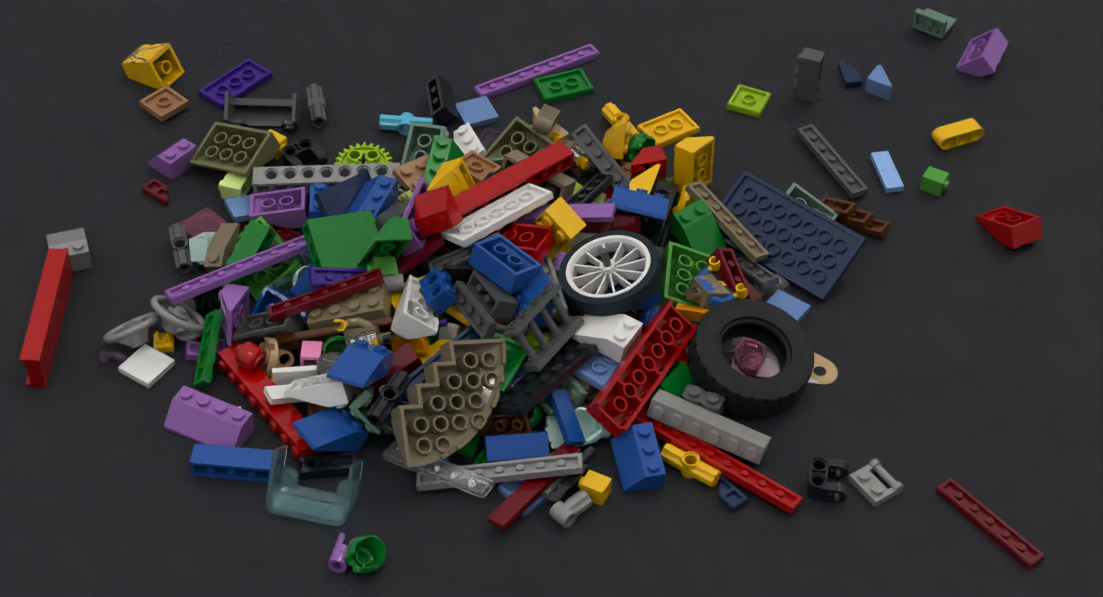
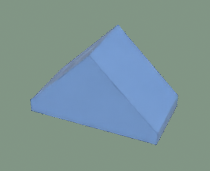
[865,65,892,100]

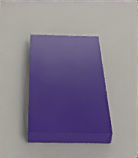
[198,58,273,110]

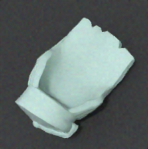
[545,407,611,449]

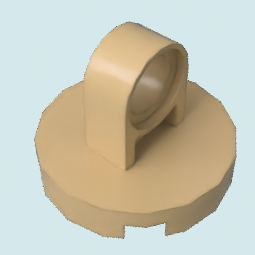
[259,337,294,377]

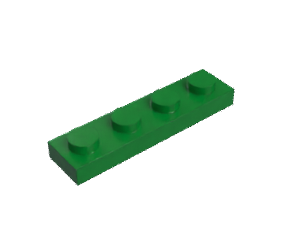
[193,309,223,389]

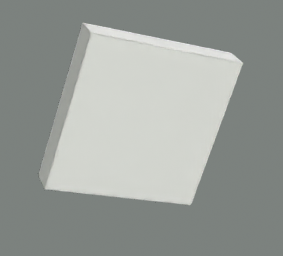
[118,344,175,388]

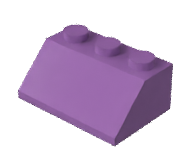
[956,28,1008,77]

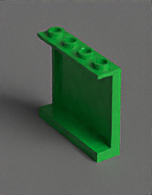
[302,210,378,269]

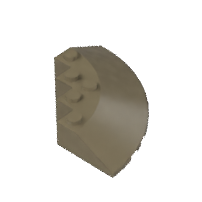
[391,338,506,469]

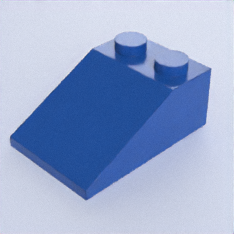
[326,340,393,388]
[292,406,370,452]

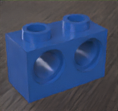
[419,267,457,315]

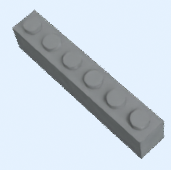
[646,389,772,465]

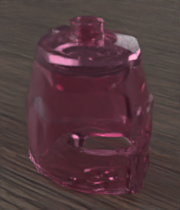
[734,337,767,377]

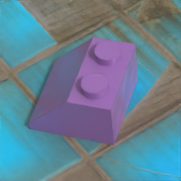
[147,138,197,180]

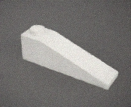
[391,275,439,340]

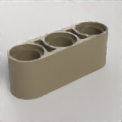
[532,104,561,135]

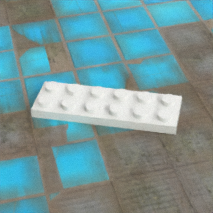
[440,183,554,248]

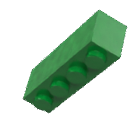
[222,219,276,288]

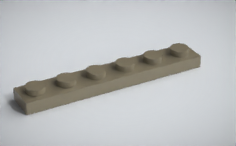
[685,181,769,263]

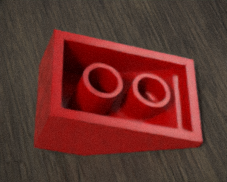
[976,206,1042,249]

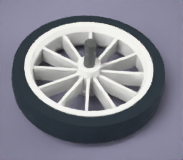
[558,230,662,316]

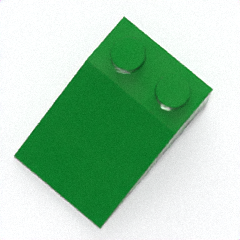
[667,199,726,255]

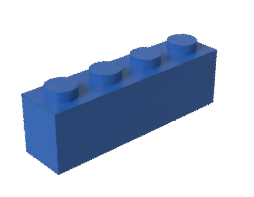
[189,444,278,483]

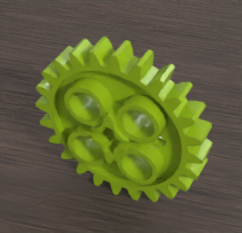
[334,142,393,165]

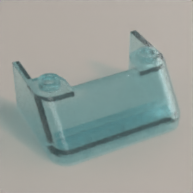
[265,445,363,526]

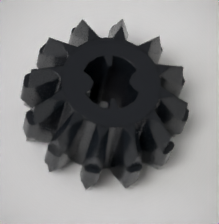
[193,286,223,313]

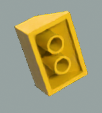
[673,136,715,194]

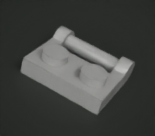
[848,458,904,507]

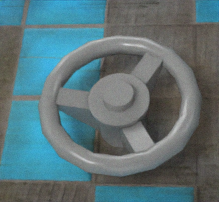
[150,295,205,335]
[103,312,160,348]

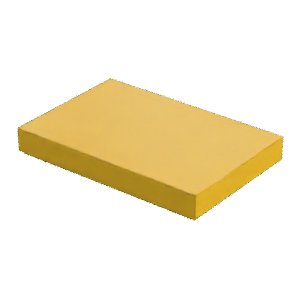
[636,108,700,147]

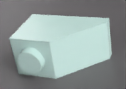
[189,232,216,264]

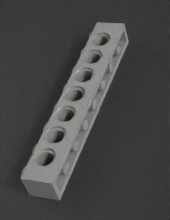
[252,163,400,194]

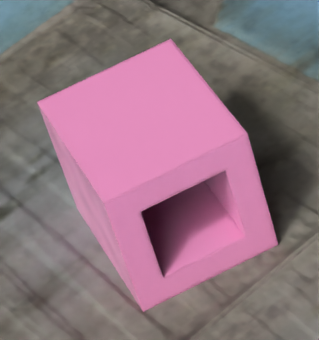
[300,341,323,366]

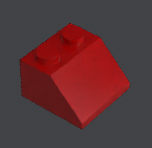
[414,185,463,238]

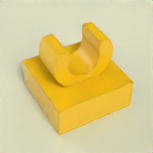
[153,331,174,353]

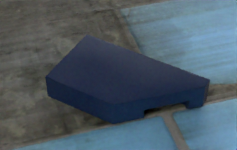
[838,62,863,87]
[719,475,748,513]

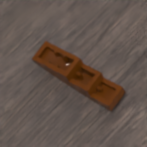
[821,196,891,238]

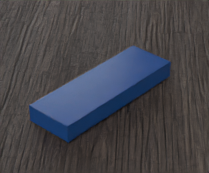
[548,389,586,445]

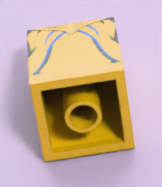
[121,43,184,90]

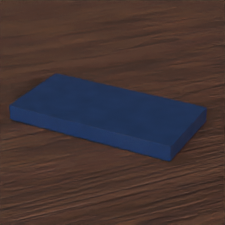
[314,170,371,217]

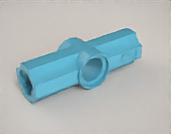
[379,112,434,136]

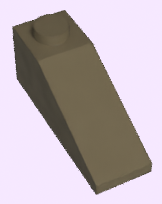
[204,223,240,273]

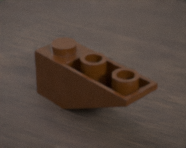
[478,410,532,435]

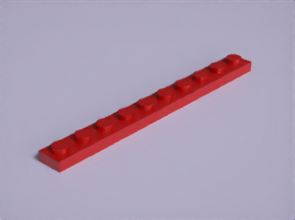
[632,407,803,514]

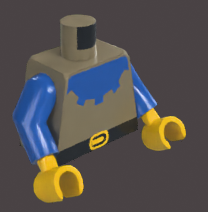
[685,256,748,309]

